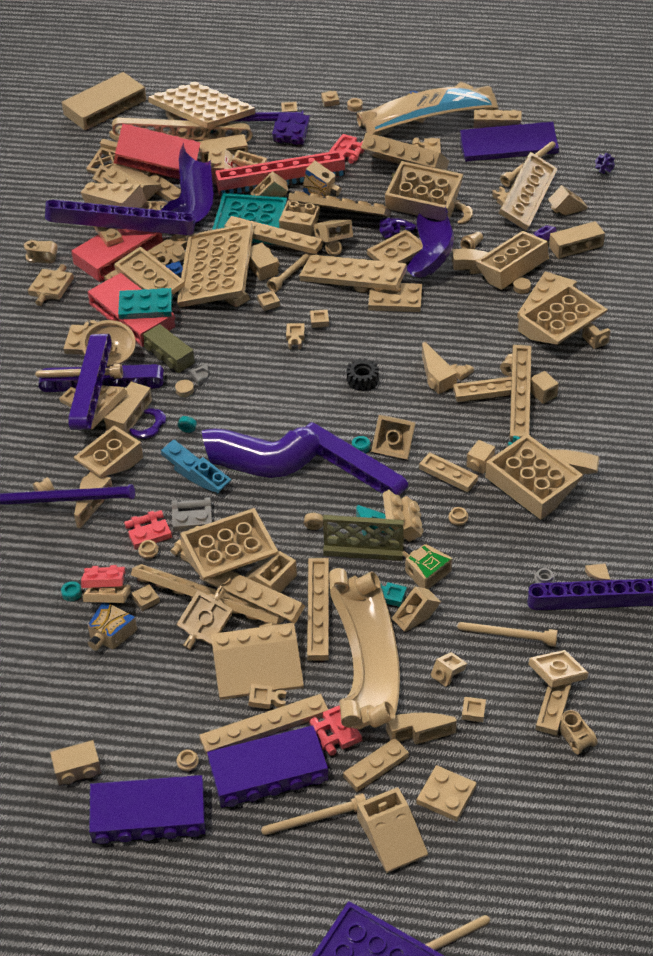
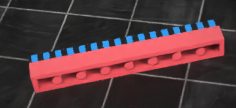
[215,150,345,196]

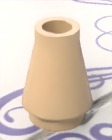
[460,232,483,249]

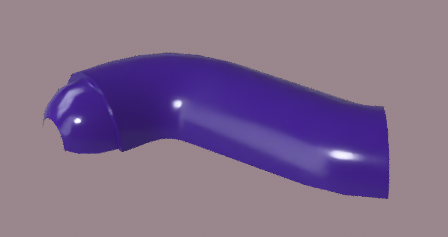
[161,143,213,224]
[407,206,454,278]
[202,427,320,478]

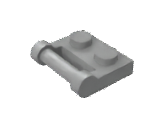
[172,497,212,532]

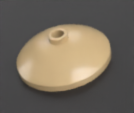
[81,320,136,366]

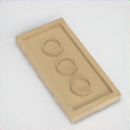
[114,247,185,295]

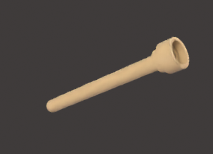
[500,141,556,187]
[267,246,322,292]
[35,364,123,379]
[457,622,558,647]
[261,793,366,835]
[425,915,490,950]

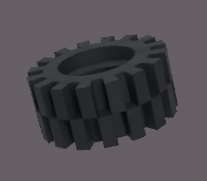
[346,358,379,391]

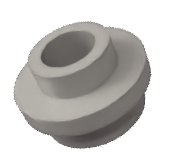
[534,568,555,583]

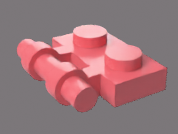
[329,134,364,164]
[124,510,172,550]
[81,565,125,588]
[309,705,362,756]

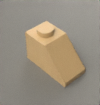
[251,171,288,197]
[548,185,588,215]
[392,586,441,632]

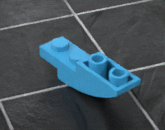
[161,440,231,493]

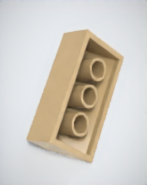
[475,231,549,289]

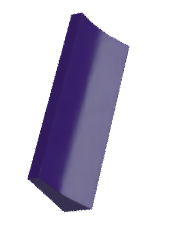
[460,122,559,162]

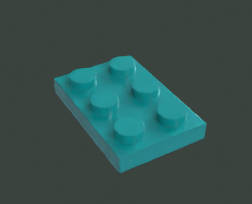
[118,288,172,319]

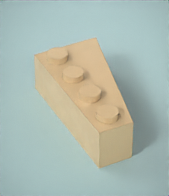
[80,182,147,208]

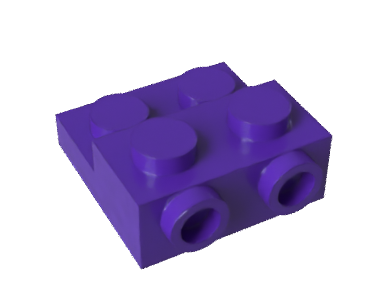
[272,112,310,145]

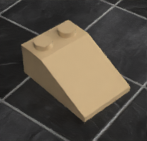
[74,425,143,477]

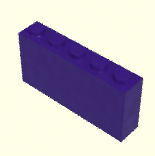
[207,725,328,808]
[89,775,206,844]

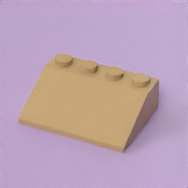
[385,161,463,221]
[518,283,608,345]
[485,434,583,520]
[180,508,278,580]
[211,623,304,700]

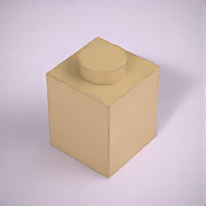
[530,371,559,404]
[467,440,495,474]

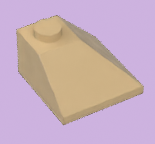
[371,415,416,460]

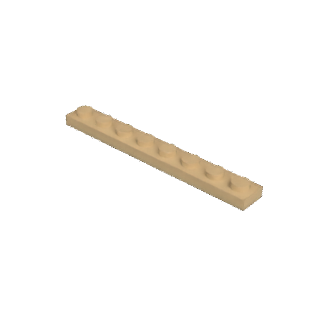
[131,564,284,624]

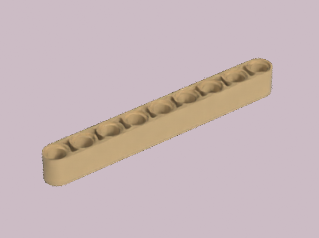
[112,118,252,142]

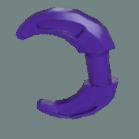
[380,218,416,230]
[130,408,166,438]

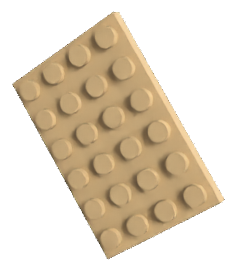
[148,82,255,129]
[177,222,254,307]

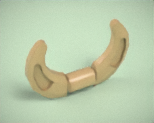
[454,200,473,224]

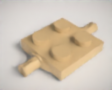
[28,264,74,306]
[176,586,234,650]

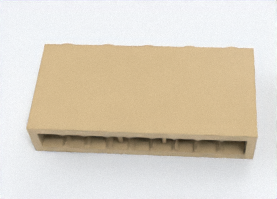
[62,72,146,130]
[361,132,449,170]

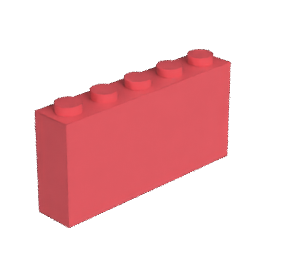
[114,123,201,179]
[71,228,163,282]
[88,273,175,347]

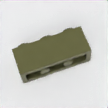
[143,324,195,373]

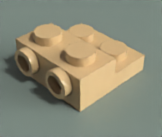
[383,490,423,542]

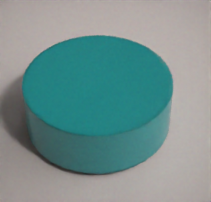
[177,416,197,433]
[352,436,370,453]
[61,581,82,602]

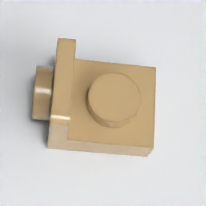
[582,323,611,349]
[431,652,467,687]

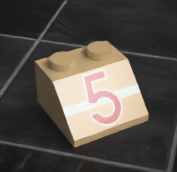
[208,148,241,184]

